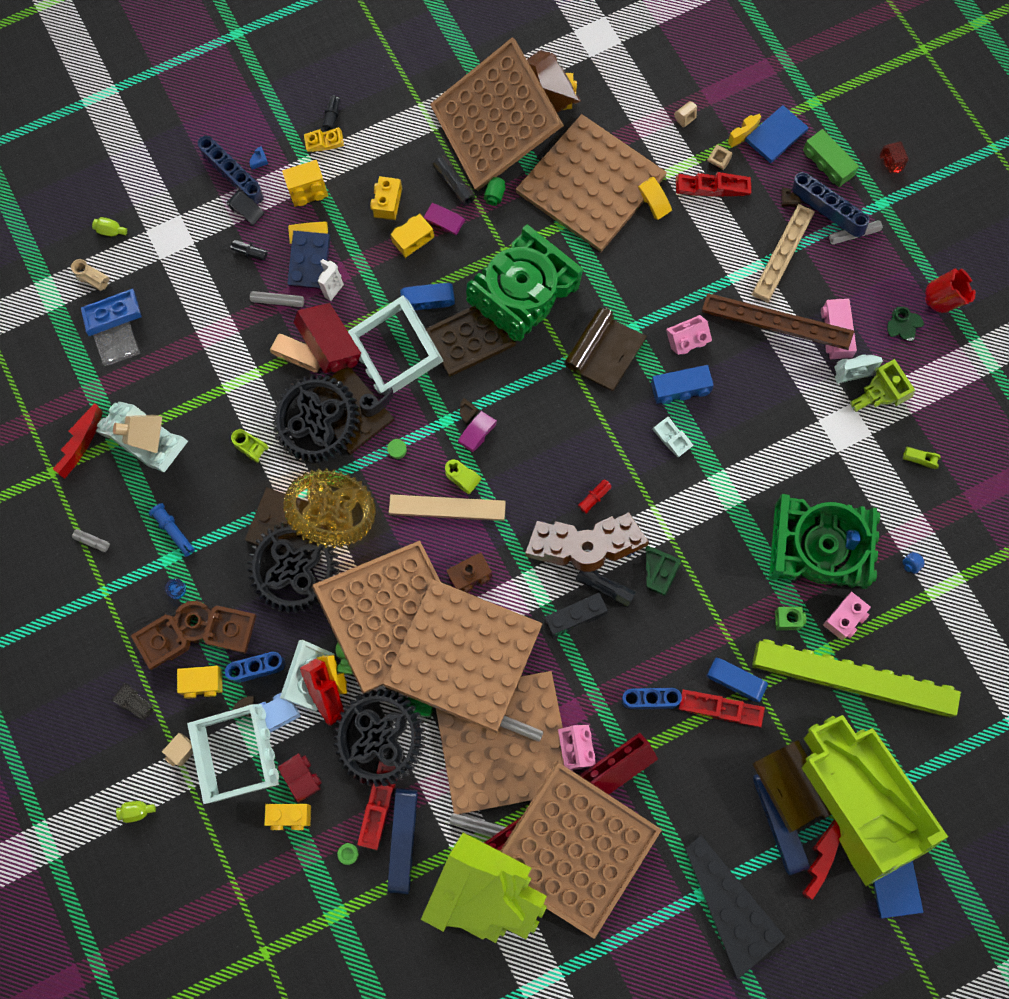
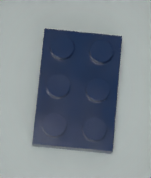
[287,230,330,289]

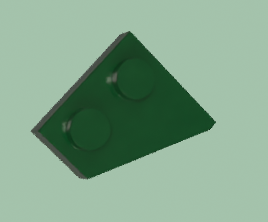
[646,546,682,596]

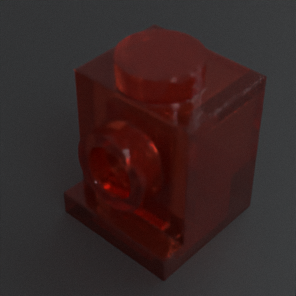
[879,141,909,173]

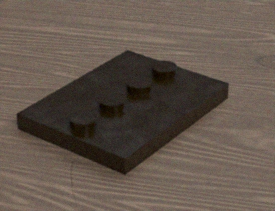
[426,306,516,377]
[308,367,395,455]
[245,487,338,566]

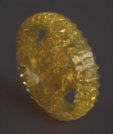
[283,468,376,549]

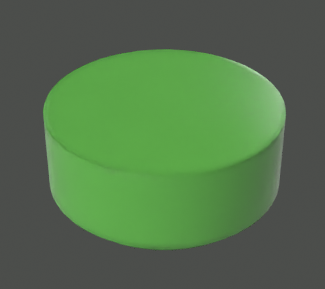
[387,439,407,459]
[337,843,359,865]

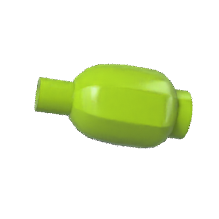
[92,217,127,236]
[116,801,156,823]

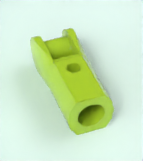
[903,447,941,469]

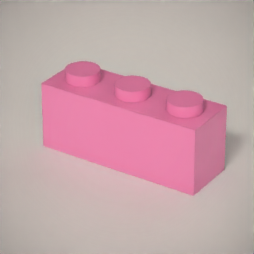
[821,299,857,359]

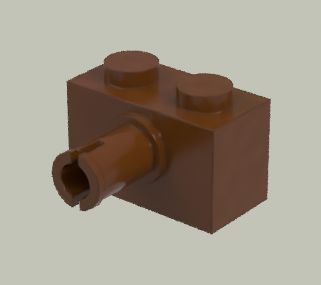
[446,552,493,593]

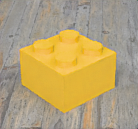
[282,160,328,207]

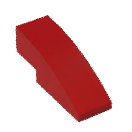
[300,659,344,725]

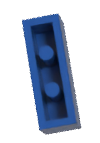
[651,365,714,404]

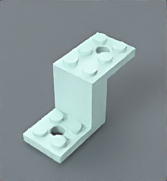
[96,402,188,472]

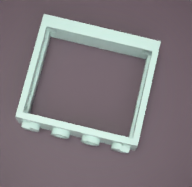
[348,296,443,395]
[187,704,279,804]

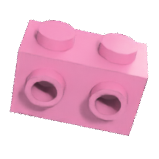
[666,315,712,355]
[823,592,871,640]
[558,725,596,770]

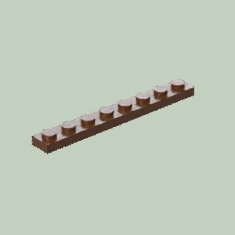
[702,293,854,351]

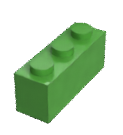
[803,129,859,187]

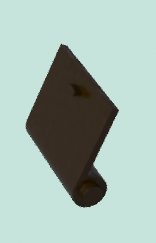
[564,307,647,391]
[752,740,832,833]

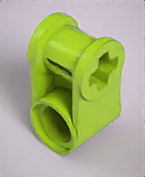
[231,429,269,463]
[445,460,481,494]

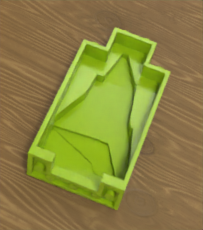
[802,715,948,886]

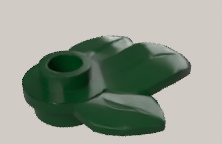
[887,307,924,342]

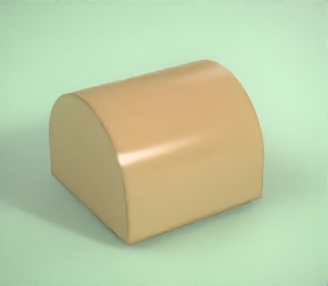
[674,101,697,127]
[707,145,732,170]

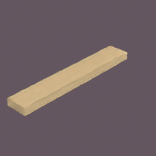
[752,204,815,303]
[389,495,506,521]

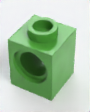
[775,607,806,630]

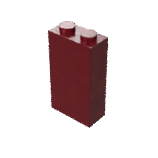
[293,303,361,373]

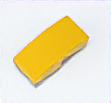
[728,114,761,148]
[304,127,344,151]
[638,176,672,220]
[288,222,328,244]
[317,655,347,694]

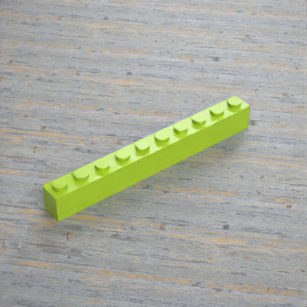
[752,639,961,718]

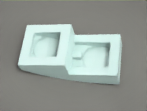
[652,417,693,457]

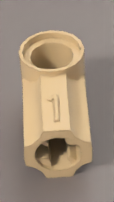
[71,259,110,291]

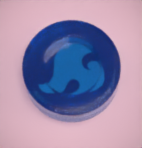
[165,579,186,599]

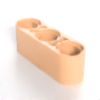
[270,334,320,373]

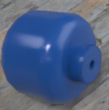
[902,552,925,574]

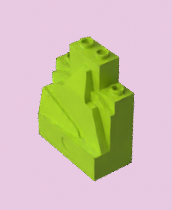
[421,832,547,943]

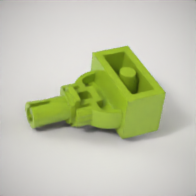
[850,359,915,412]

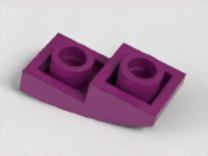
[423,203,465,235]
[458,411,497,452]

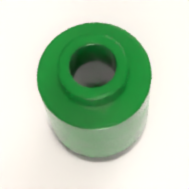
[484,177,506,206]

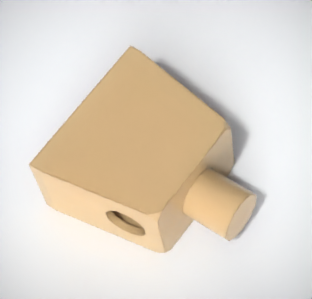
[113,415,162,453]

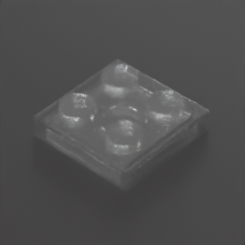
[93,322,140,366]

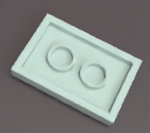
[280,640,335,711]

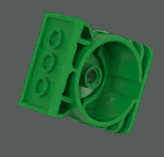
[466,224,583,341]
[769,494,880,589]

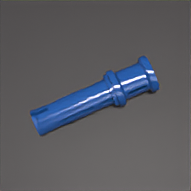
[149,503,195,557]

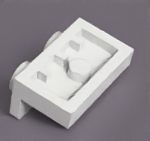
[318,259,344,301]

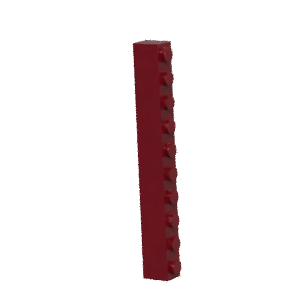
[484,733,658,851]

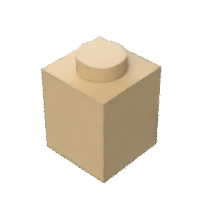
[162,733,193,766]

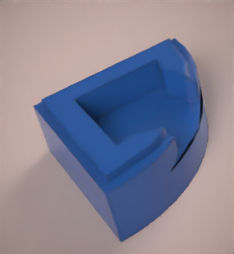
[250,146,268,170]
[846,530,860,550]

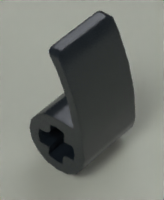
[226,190,264,226]
[359,387,394,417]

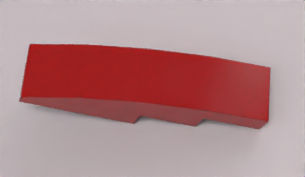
[676,172,751,197]
[53,403,103,479]
[679,689,765,728]
[357,761,396,850]
[802,819,841,900]

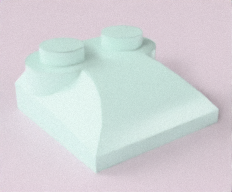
[834,355,883,384]

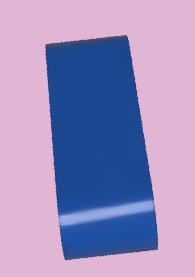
[400,283,455,310]
[225,652,285,683]
[707,658,768,703]
[621,688,682,709]

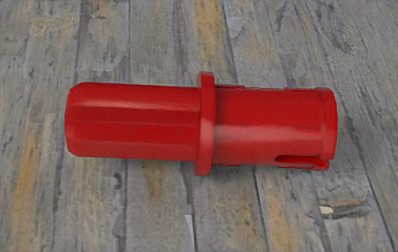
[578,479,612,514]

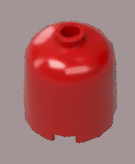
[925,268,976,313]

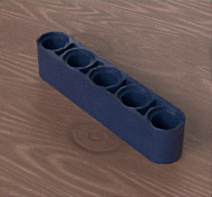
[198,136,264,204]
[792,172,869,237]
[753,774,809,875]
[387,788,418,894]

